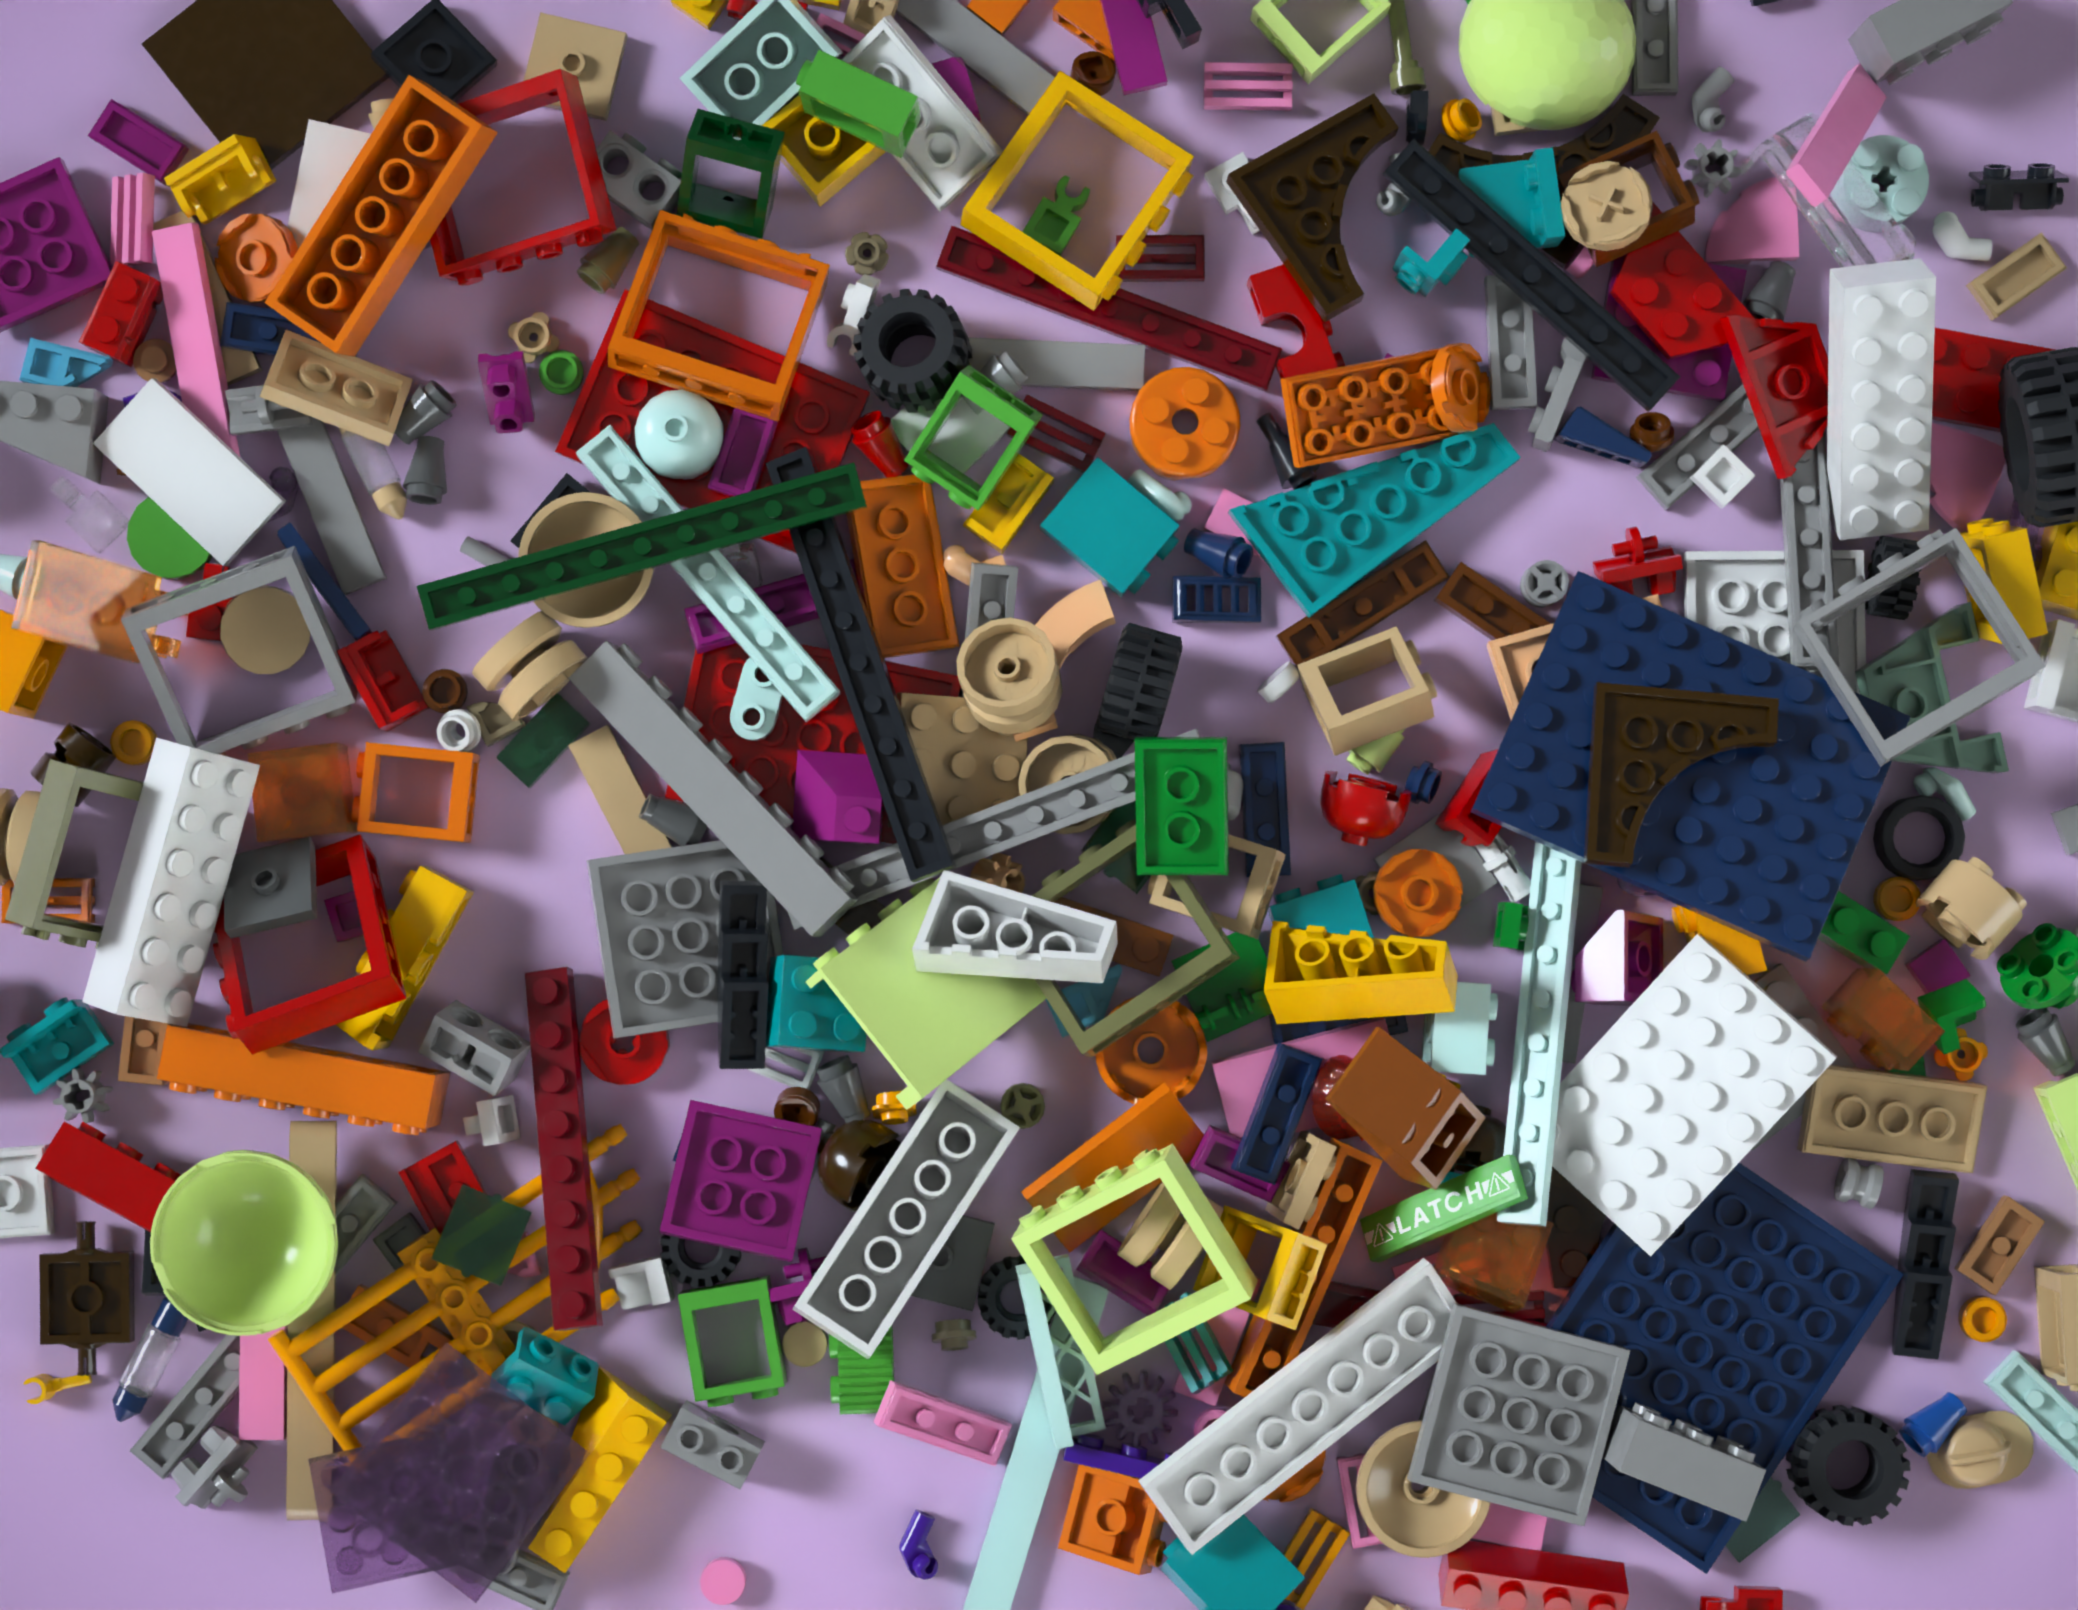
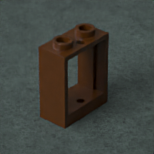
[1558,130,1700,268]

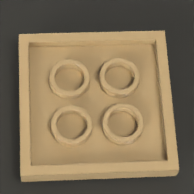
[888,693,1028,827]

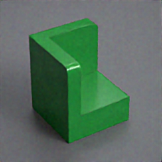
[1917,979,1986,1055]

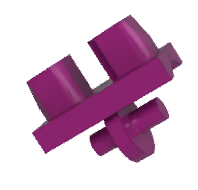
[478,351,535,434]
[768,1247,827,1326]

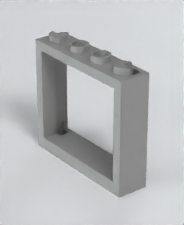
[1793,528,2046,767]
[121,546,358,755]

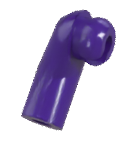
[899,1509,938,1580]

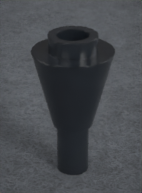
[1256,412,1320,490]

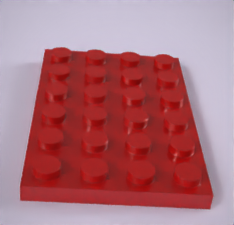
[555,289,871,555]
[665,643,961,844]

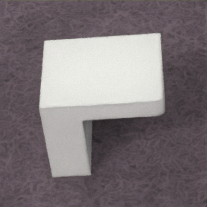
[608,1255,675,1310]

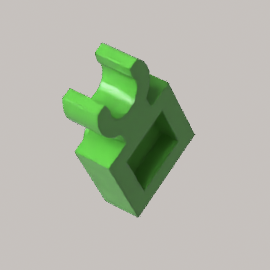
[1022,175,1090,256]

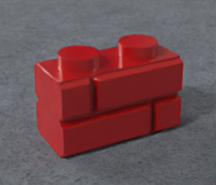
[79,261,163,367]

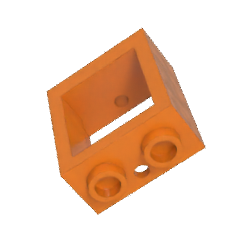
[351,742,480,843]

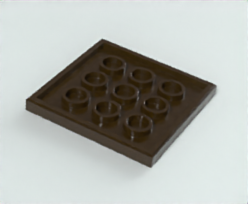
[142,0,389,170]

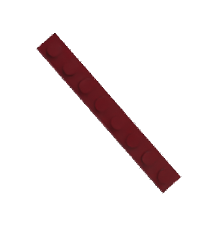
[525,967,603,1331]

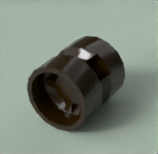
[30,722,117,807]

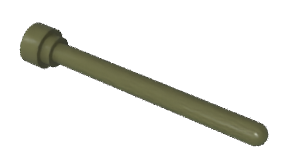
[1388,0,1426,95]

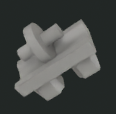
[225,385,313,436]
[171,1426,258,1509]

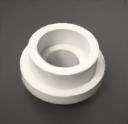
[437,709,481,752]

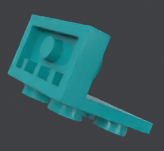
[1458,147,1565,258]

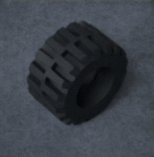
[853,289,973,413]
[1097,623,1183,741]
[1786,1405,1910,1526]

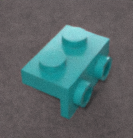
[1392,228,1470,297]
[0,997,114,1095]
[489,1327,599,1426]

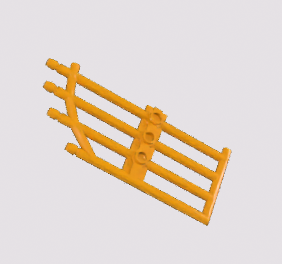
[267,1124,643,1476]

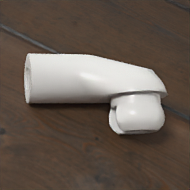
[1932,211,1992,261]

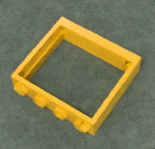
[960,71,1194,311]

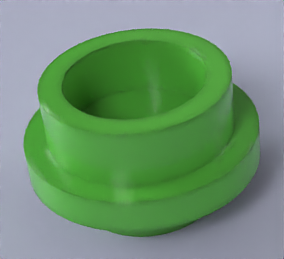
[539,350,584,395]

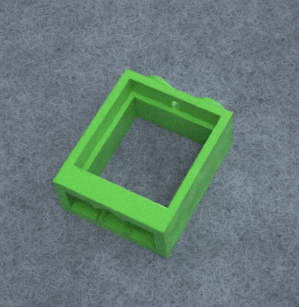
[796,50,921,158]
[904,365,1043,510]
[678,1275,788,1407]

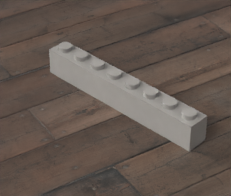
[568,641,859,937]

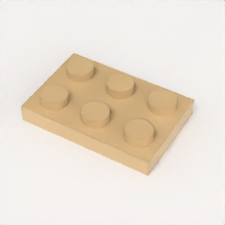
[260,330,413,446]

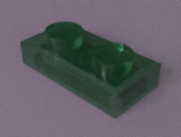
[496,693,591,788]

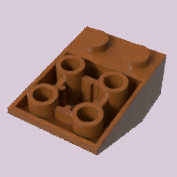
[1325,1027,1486,1190]

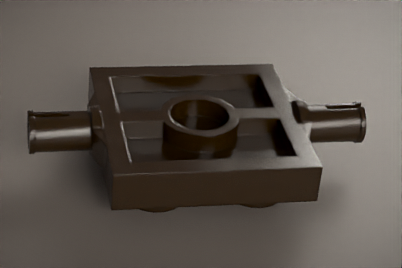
[39,1221,135,1376]

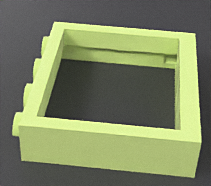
[1011,1143,1258,1375]

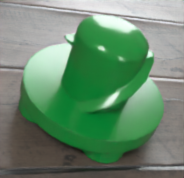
[1997,923,2078,1009]

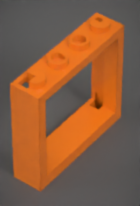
[608,210,830,422]

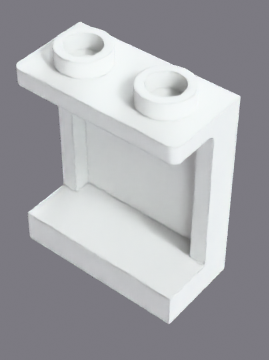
[2024,619,2078,723]

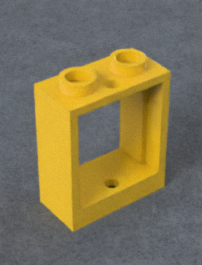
[1959,518,2048,644]
[1193,1205,1328,1330]

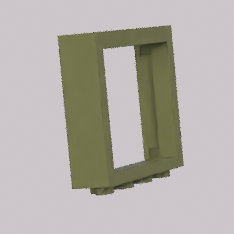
[5,759,144,949]
[1032,819,1240,1057]

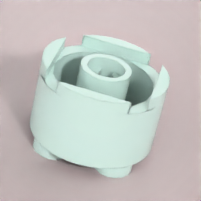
[1828,135,1929,234]

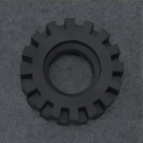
[1865,536,1922,620]
[660,1234,742,1288]
[977,1255,1056,1340]

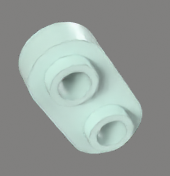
[730,658,783,741]

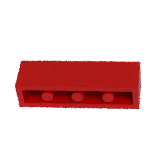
[35,1121,181,1232]
[1438,1541,1629,1610]

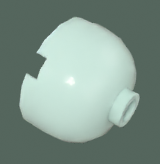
[634,390,724,480]

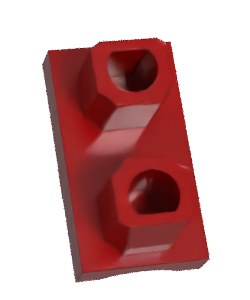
[1593,526,1683,595]

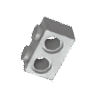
[596,130,682,230]
[418,1000,531,1096]

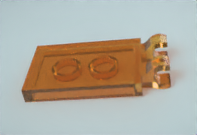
[11,540,188,663]

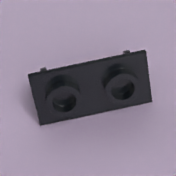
[1969,163,2069,211]

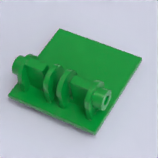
[1171,932,1272,1042]

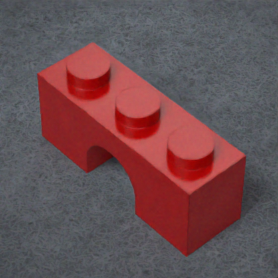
[1247,264,1345,381]

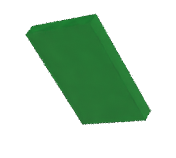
[1135,737,1229,875]

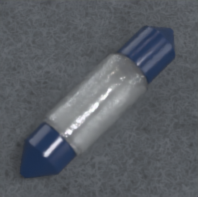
[112,1297,188,1422]

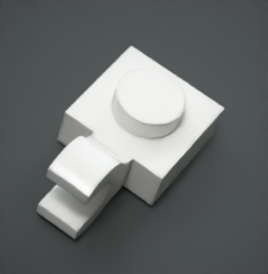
[1204,152,1260,235]
[827,274,881,356]

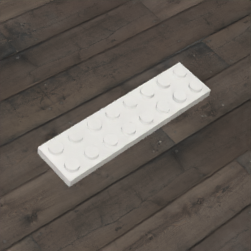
[1138,1258,1457,1555]

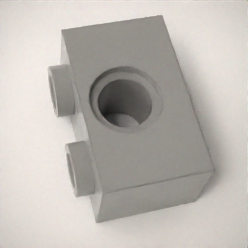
[660,1400,765,1489]

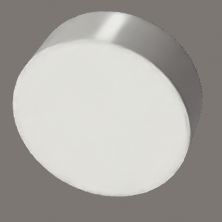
[1257,661,1300,703]

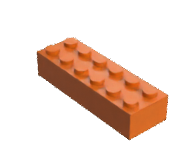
[265,75,498,357]
[157,1023,451,1135]

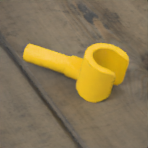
[23,1374,92,1404]

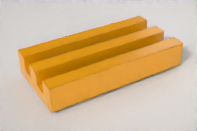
[1283,1508,1350,1610]

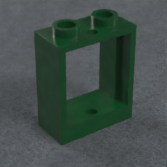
[677,109,785,239]

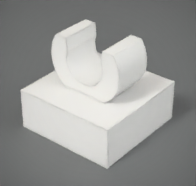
[1690,444,1756,509]
[463,1095,521,1146]

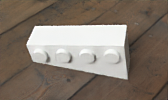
[912,870,1118,983]

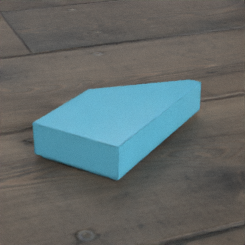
[19,338,113,387]
[1046,964,1122,1038]

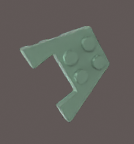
[1855,602,2009,774]

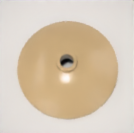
[518,492,654,628]
[1356,1420,1491,1558]

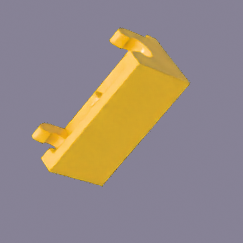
[164,134,277,224]
[963,453,1054,554]

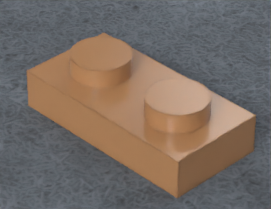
[118,1016,173,1085]
[1954,1195,2045,1296]

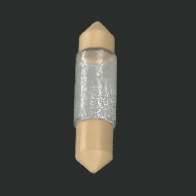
[338,427,407,520]

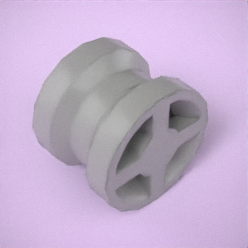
[1520,560,1569,608]
[1834,1158,1884,1209]

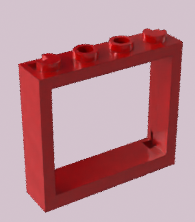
[430,69,617,286]
[213,834,407,1055]

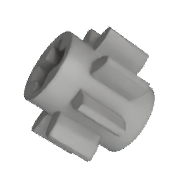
[1684,139,1742,198]
[53,1068,113,1123]

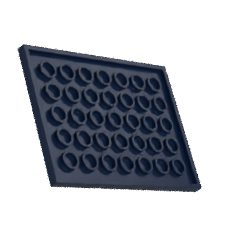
[1471,571,1911,962]
[1546,1163,1904,1574]

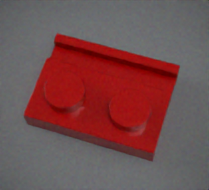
[398,1140,493,1238]

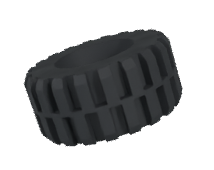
[1998,347,2078,528]

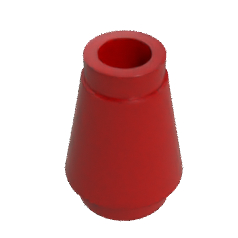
[850,411,909,478]

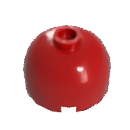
[1320,771,1412,846]

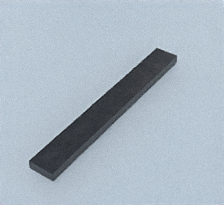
[1383,139,1680,412]

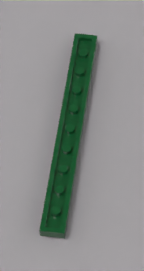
[417,462,867,631]

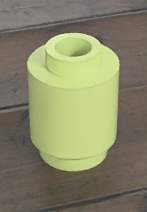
[1346,728,1406,775]

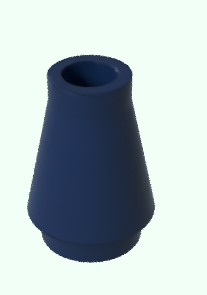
[1184,528,1253,579]

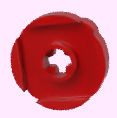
[579,999,670,1085]

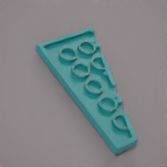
[1228,423,1521,618]

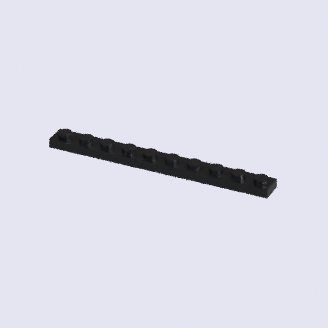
[766,447,956,882]

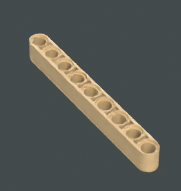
[286,1121,337,1521]

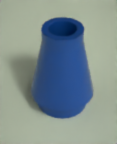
[1899,1392,1967,1457]

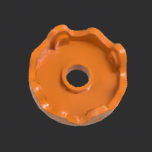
[1129,367,1241,481]
[1095,997,1207,1104]

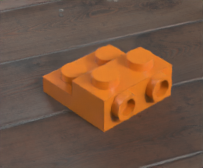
[1058,1464,1167,1575]

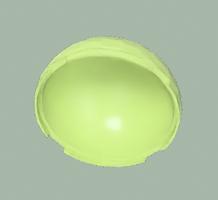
[1459,0,1636,130]
[150,1150,338,1336]

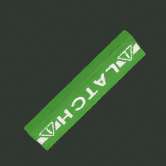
[1360,1154,1528,1263]

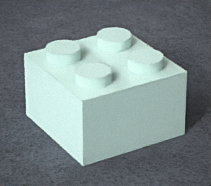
[1422,982,1498,1075]

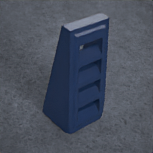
[1554,406,1652,468]
[1172,576,1261,623]

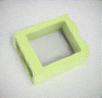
[1250,0,1391,85]

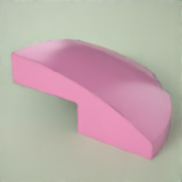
[1704,175,1799,264]
[1930,423,2006,532]

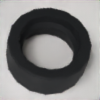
[1873,795,1965,880]

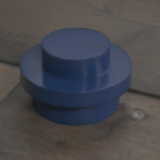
[1405,761,1442,804]

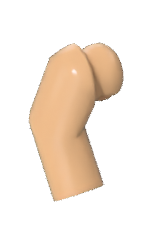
[943,545,1006,586]

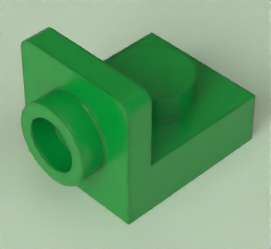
[1493,902,1529,951]

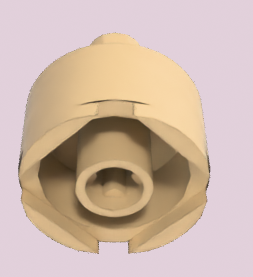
[1915,857,2027,960]

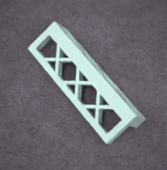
[1015,1254,1106,1450]

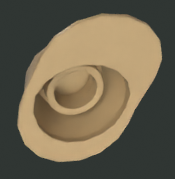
[1927,1411,2033,1489]

